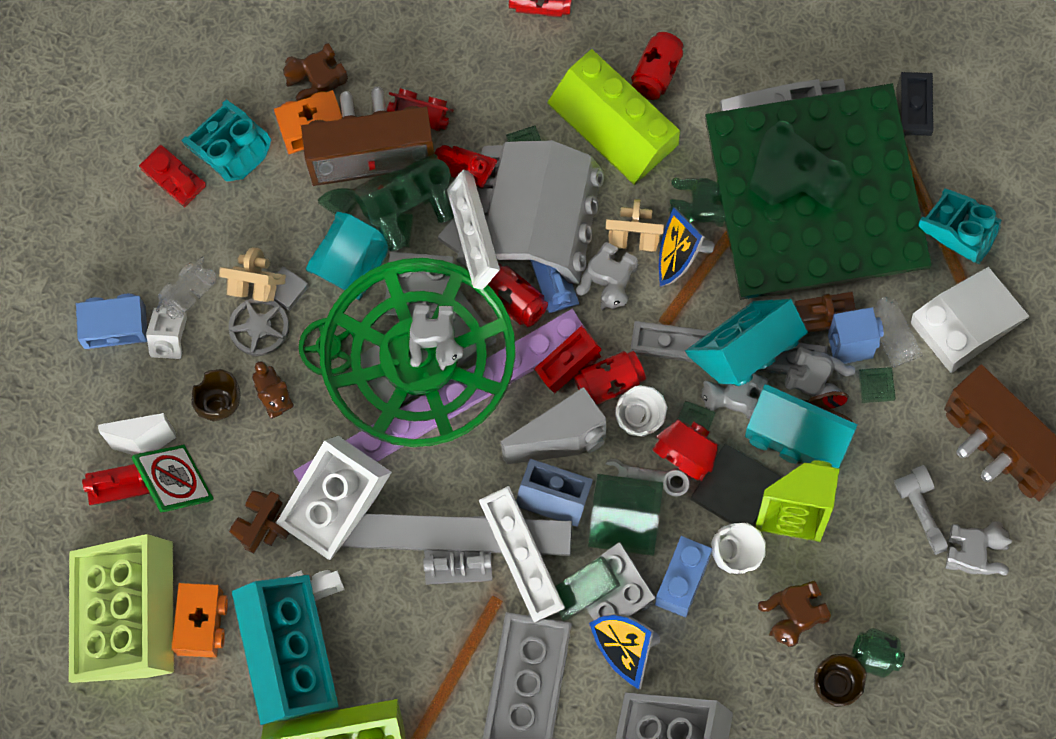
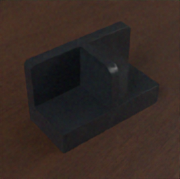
[896,72,933,137]

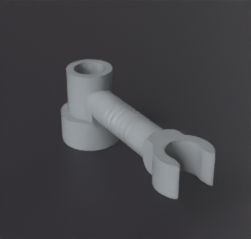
[604,459,691,496]
[894,465,948,555]

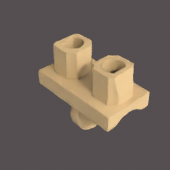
[605,199,664,252]
[219,247,286,302]

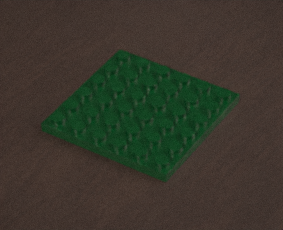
[705,83,932,300]

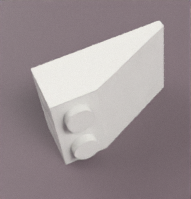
[911,267,1029,373]
[276,436,392,560]

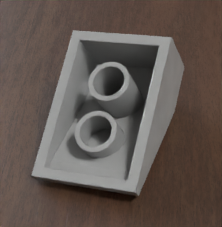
[501,387,606,464]
[616,692,733,739]

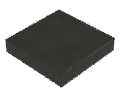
[690,444,782,525]

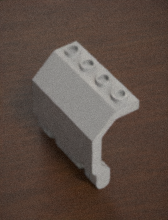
[457,140,604,283]

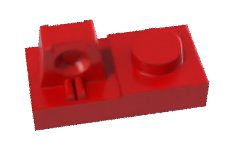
[139,144,206,208]
[534,325,602,394]

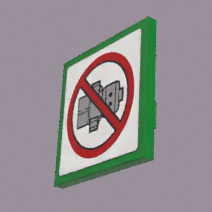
[131,445,214,513]

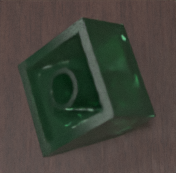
[588,474,664,556]

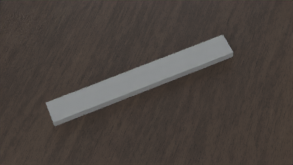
[306,514,572,556]

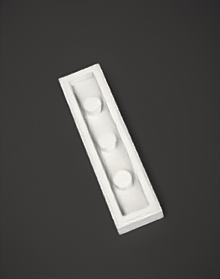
[447,170,500,290]
[479,486,565,623]

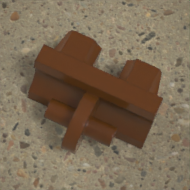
[794,292,856,333]
[229,490,289,554]

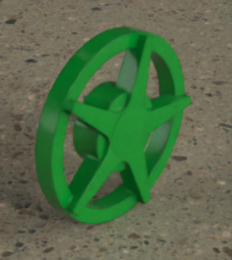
[299,318,355,376]

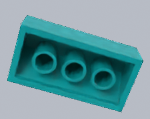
[232,575,339,725]

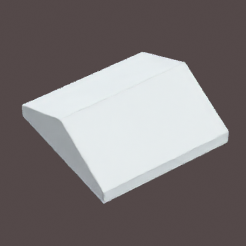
[98,413,176,455]

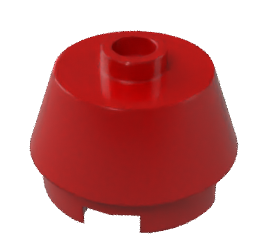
[652,419,719,481]

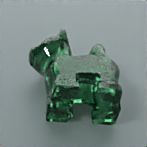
[668,177,724,227]

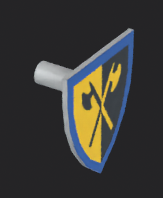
[658,207,714,287]
[589,614,660,689]

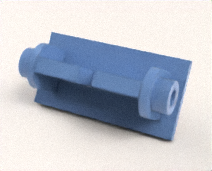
[530,260,579,313]

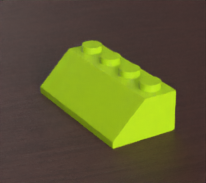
[547,49,680,185]
[755,460,839,542]
[261,699,406,739]

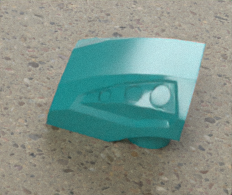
[181,99,272,182]
[919,188,1002,264]
[306,212,392,301]

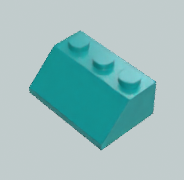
[685,299,808,386]
[745,384,857,468]

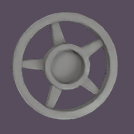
[229,298,289,356]

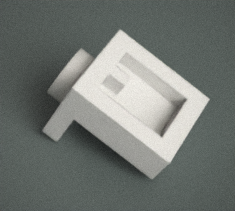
[146,308,187,359]

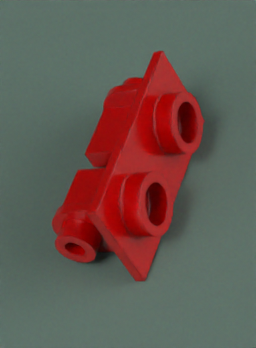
[387,88,454,131]
[435,145,498,188]
[82,464,150,506]

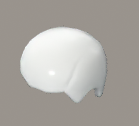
[615,385,668,437]
[712,523,766,574]

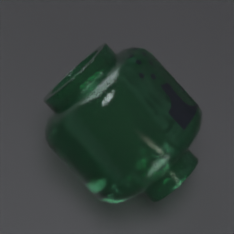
[851,628,905,678]

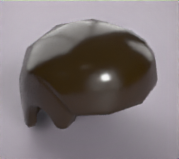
[191,369,241,422]
[813,653,867,707]

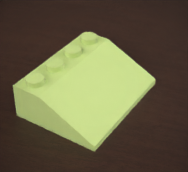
[69,534,174,683]

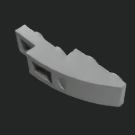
[719,79,846,111]

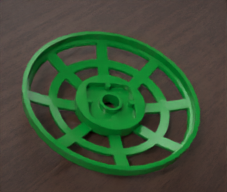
[320,258,516,447]

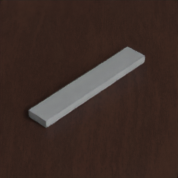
[630,321,827,375]

